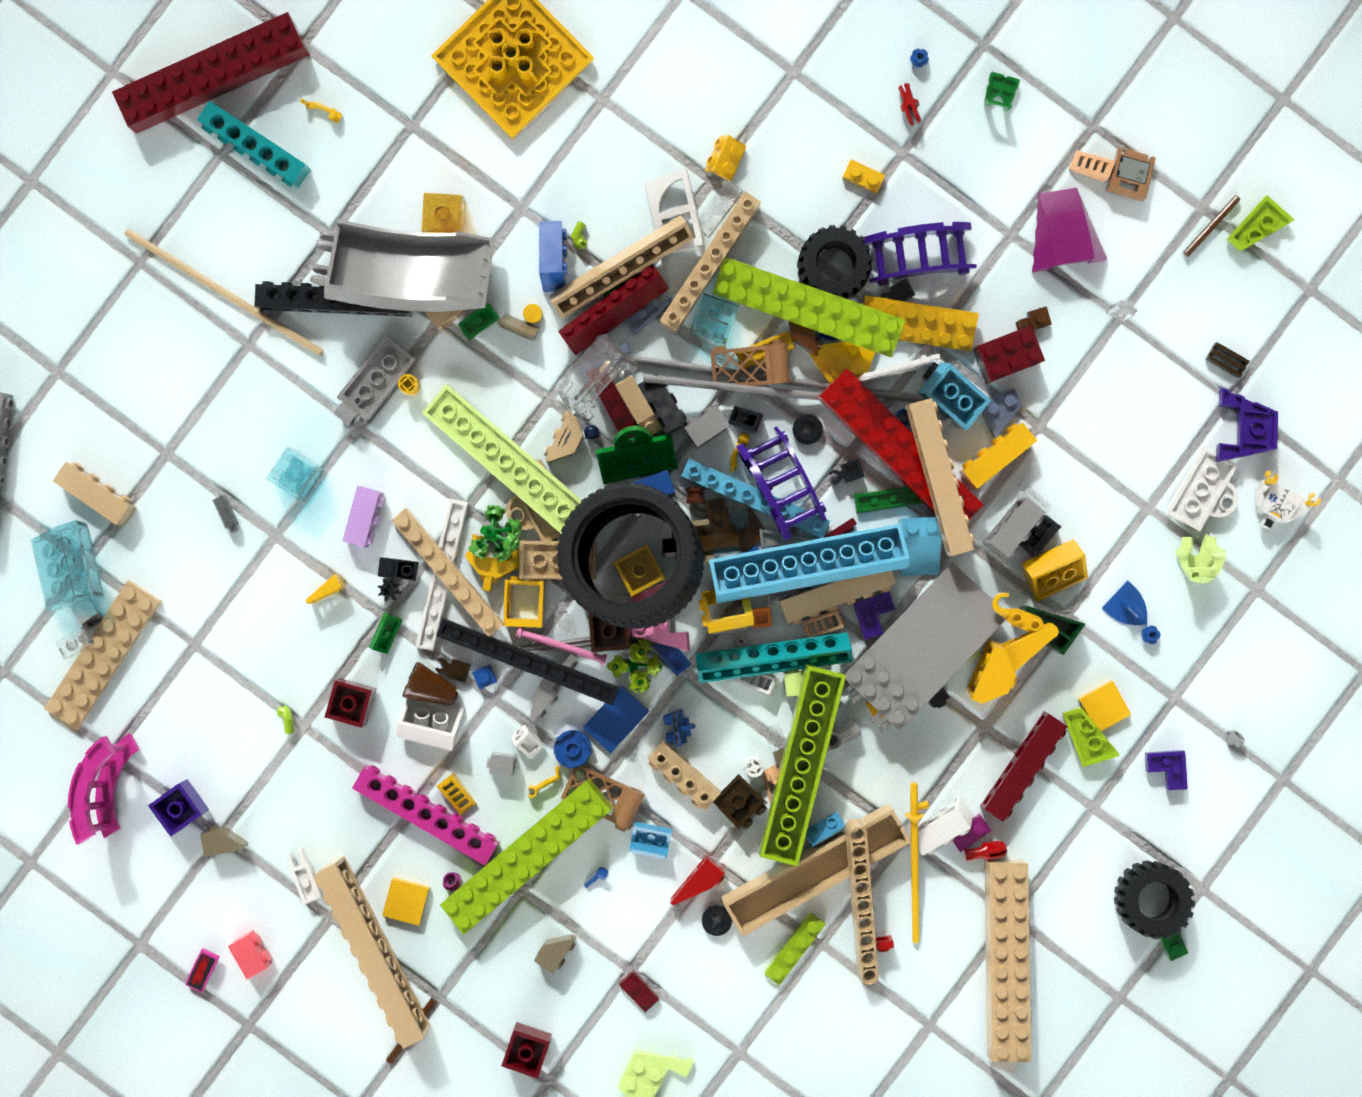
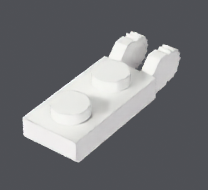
[286,847,323,905]

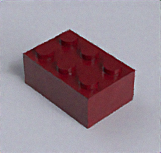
[973,325,1045,384]

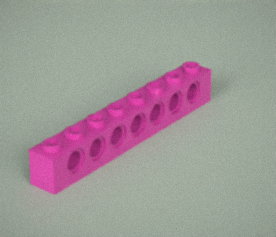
[352,765,499,865]

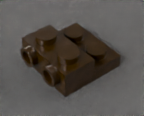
[713,774,768,830]

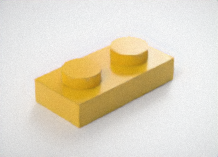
[842,159,885,194]

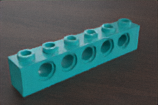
[197,101,311,188]

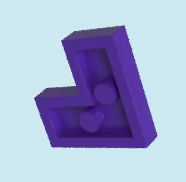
[853,591,896,640]
[1144,750,1188,790]

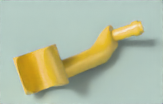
[300,99,342,123]
[730,433,750,473]
[527,766,561,798]

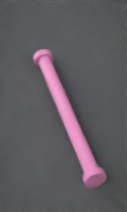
[516,627,607,666]

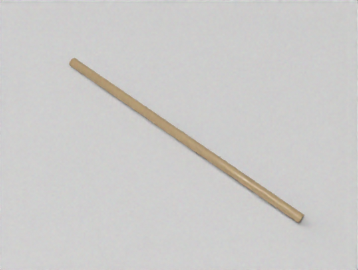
[124,229,324,356]

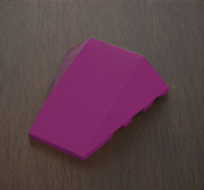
[1032,188,1108,273]

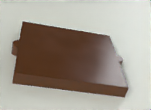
[728,508,765,552]

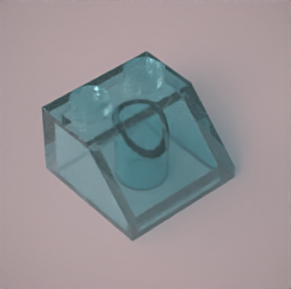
[690,293,739,345]

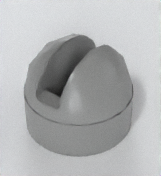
[1227,730,1245,747]

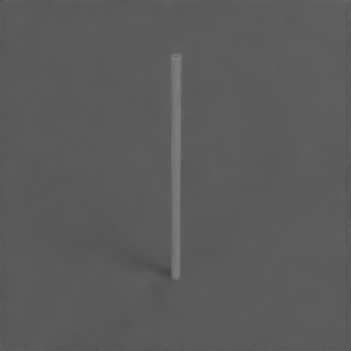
[643,375,821,400]

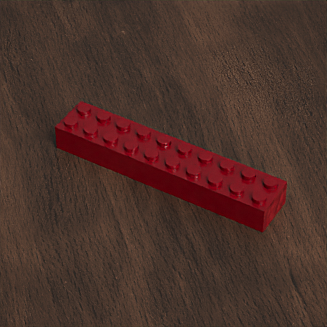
[112,12,310,134]

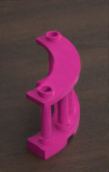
[67,733,140,845]

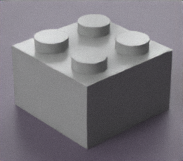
[684,406,730,450]

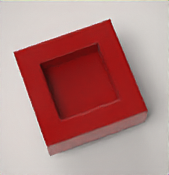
[876,935,894,952]

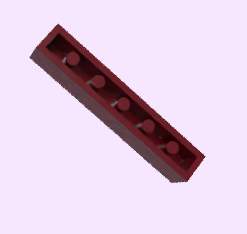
[558,264,669,356]
[980,711,1068,822]

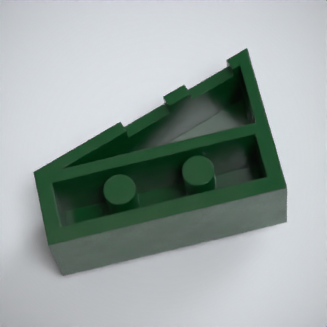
[1019,605,1086,655]

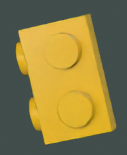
[705,135,747,182]

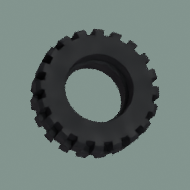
[797,225,873,299]
[1114,860,1195,939]

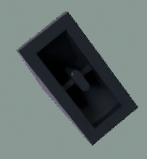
[728,406,764,435]

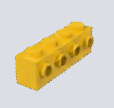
[959,423,1038,490]

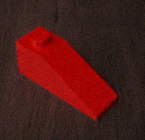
[670,854,725,905]

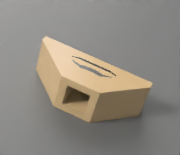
[544,408,584,463]

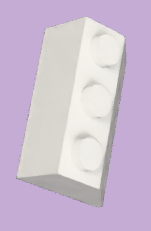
[397,699,465,751]

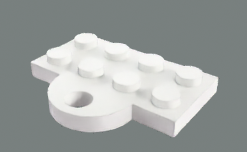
[1164,446,1238,532]

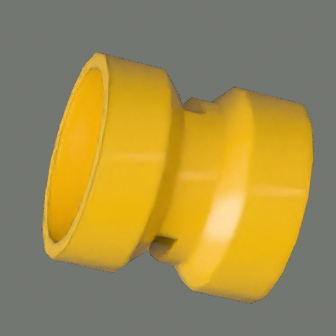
[398,374,421,395]

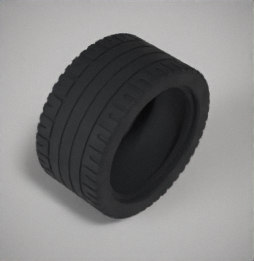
[557,483,704,629]

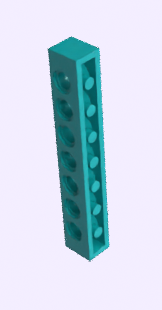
[695,632,852,683]

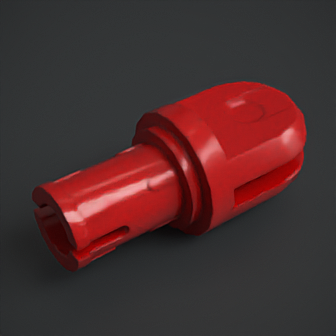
[898,83,921,126]
[964,841,1007,862]

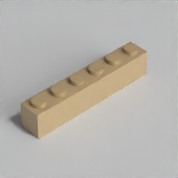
[779,571,896,625]

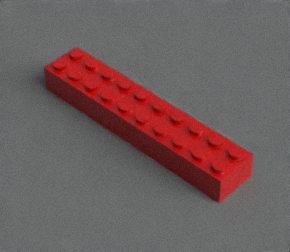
[817,369,984,519]

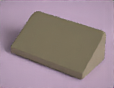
[498,314,540,341]

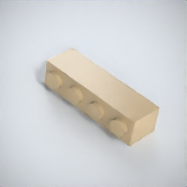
[52,462,136,525]

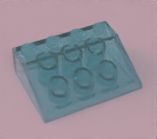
[31,520,104,613]

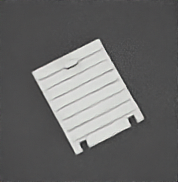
[858,354,940,384]

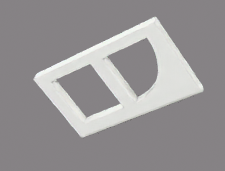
[644,169,705,257]

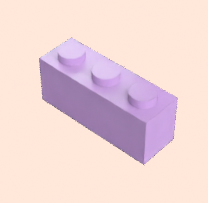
[342,485,385,547]

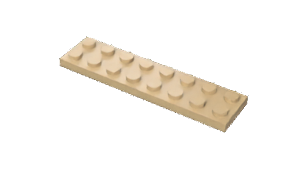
[44,580,162,730]

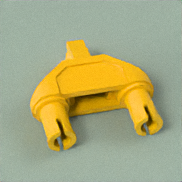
[465,534,519,592]

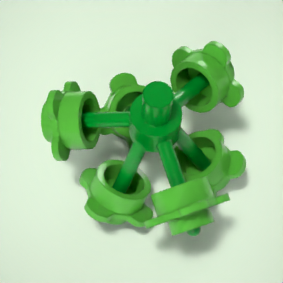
[468,505,522,562]

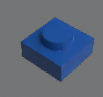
[472,664,498,690]

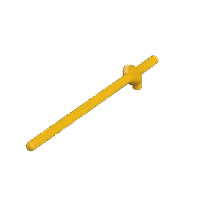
[905,782,929,944]

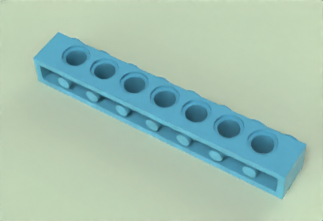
[681,459,830,538]

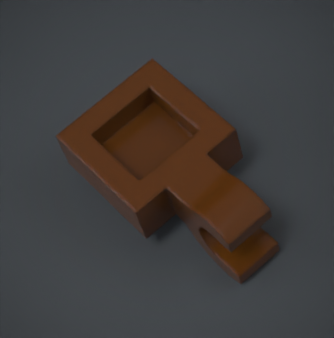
[1015,306,1052,330]

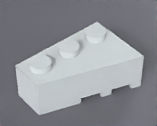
[909,795,973,856]

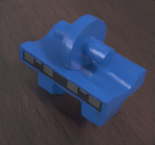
[663,709,696,747]

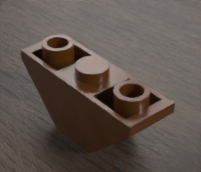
[789,321,822,357]

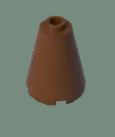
[402,662,459,705]

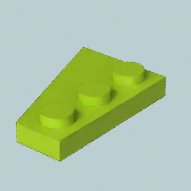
[1226,195,1295,252]

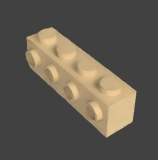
[648,739,721,810]

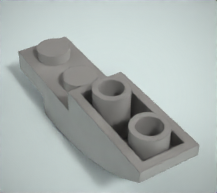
[530,654,578,722]

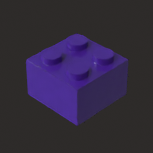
[148,779,209,837]

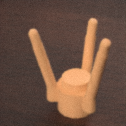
[762,765,780,804]

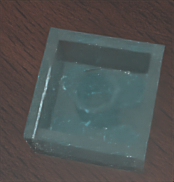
[266,447,326,501]

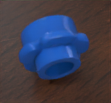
[910,48,929,68]
[1141,625,1161,644]

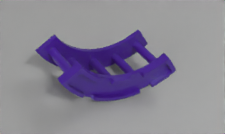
[864,222,977,286]
[736,426,827,540]

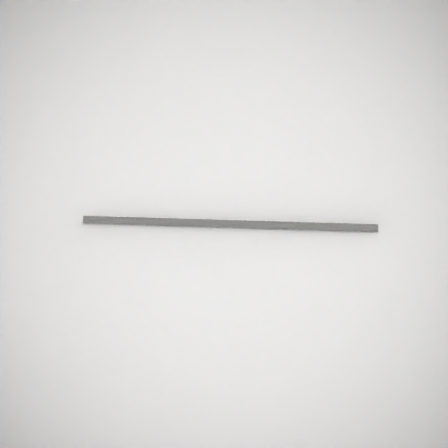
[632,356,925,402]

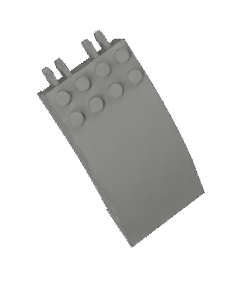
[310,219,495,312]
[842,562,1006,732]

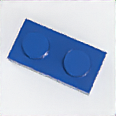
[653,643,692,676]

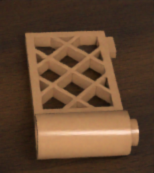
[710,340,790,386]
[561,766,646,832]

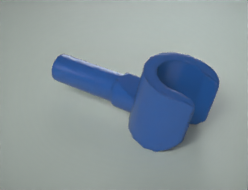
[584,867,609,888]

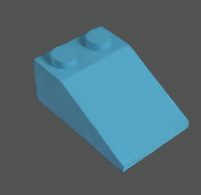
[898,517,941,576]

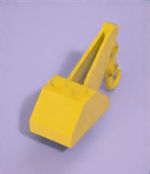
[966,593,1059,704]

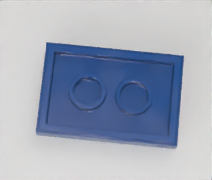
[583,685,649,754]

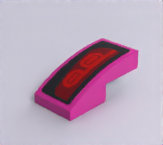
[185,948,220,993]

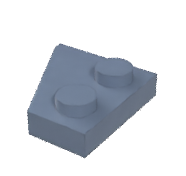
[981,388,1022,438]

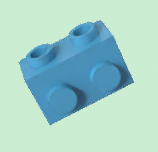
[806,812,845,846]
[629,822,672,859]

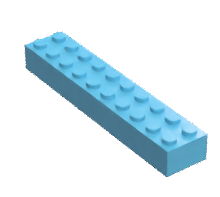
[709,524,910,604]

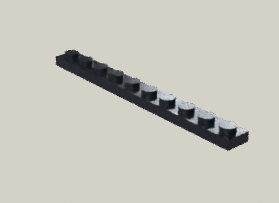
[436,618,620,705]

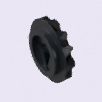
[792,414,823,445]
[702,904,732,936]

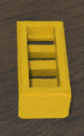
[305,574,346,604]
[437,773,476,815]

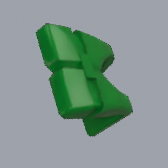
[984,71,1020,111]

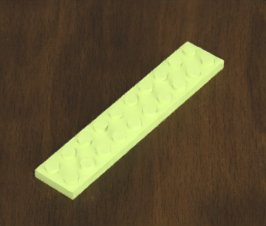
[422,384,582,533]

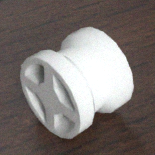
[744,756,764,778]

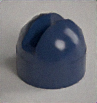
[584,425,600,440]

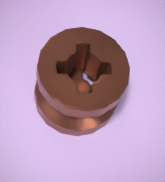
[686,487,705,504]

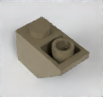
[534,934,576,973]

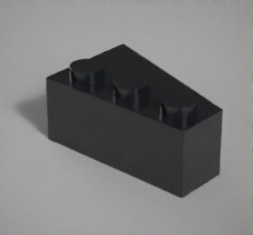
[638,374,687,435]

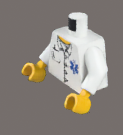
[1254,471,1321,529]

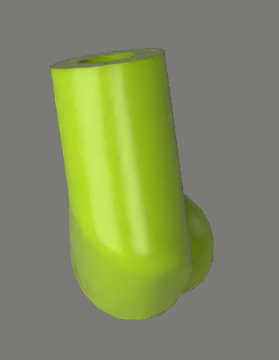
[571,221,587,250]
[277,706,295,734]

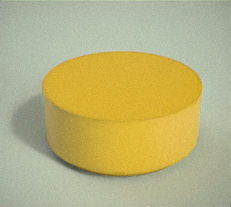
[523,304,543,324]

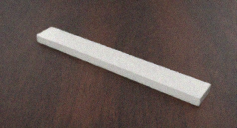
[415,499,469,652]

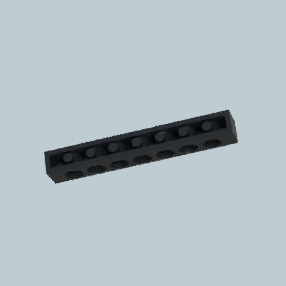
[254,281,413,317]

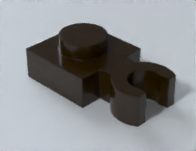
[435,657,472,683]

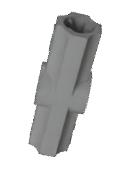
[827,720,862,752]

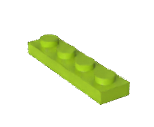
[764,911,826,986]

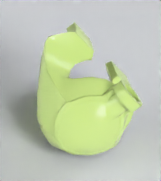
[1176,534,1226,583]

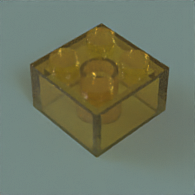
[421,193,466,233]

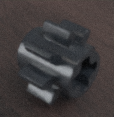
[377,578,402,601]

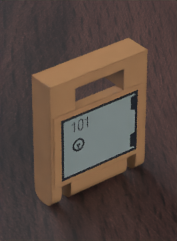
[1106,147,1156,202]

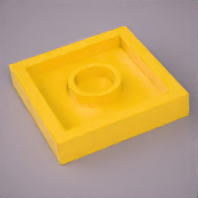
[1078,680,1132,731]
[382,877,430,926]

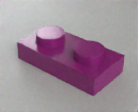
[952,814,992,853]

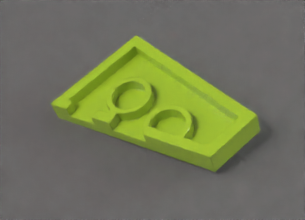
[1062,706,1120,767]

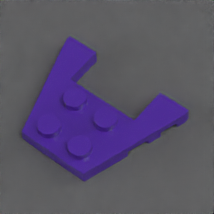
[1216,388,1278,462]

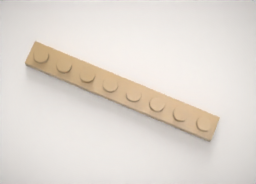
[392,508,505,637]

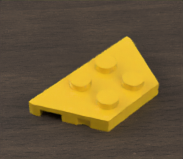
[807,342,875,383]

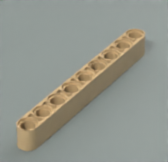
[845,819,879,985]

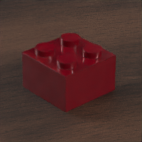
[324,678,377,728]
[501,1022,552,1079]

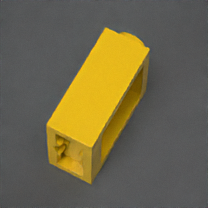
[503,576,545,628]
[698,589,754,634]

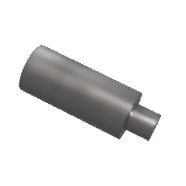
[212,495,239,534]

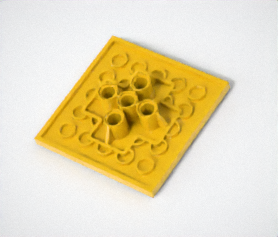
[431,0,594,140]

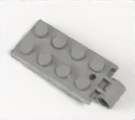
[334,335,417,426]

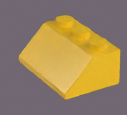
[1021,539,1089,602]

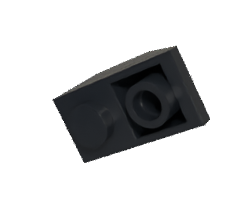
[377,557,419,581]

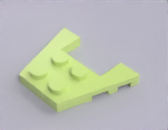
[618,1050,694,1097]

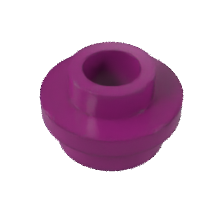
[443,872,462,892]

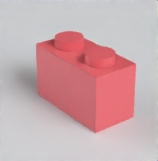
[227,930,272,980]

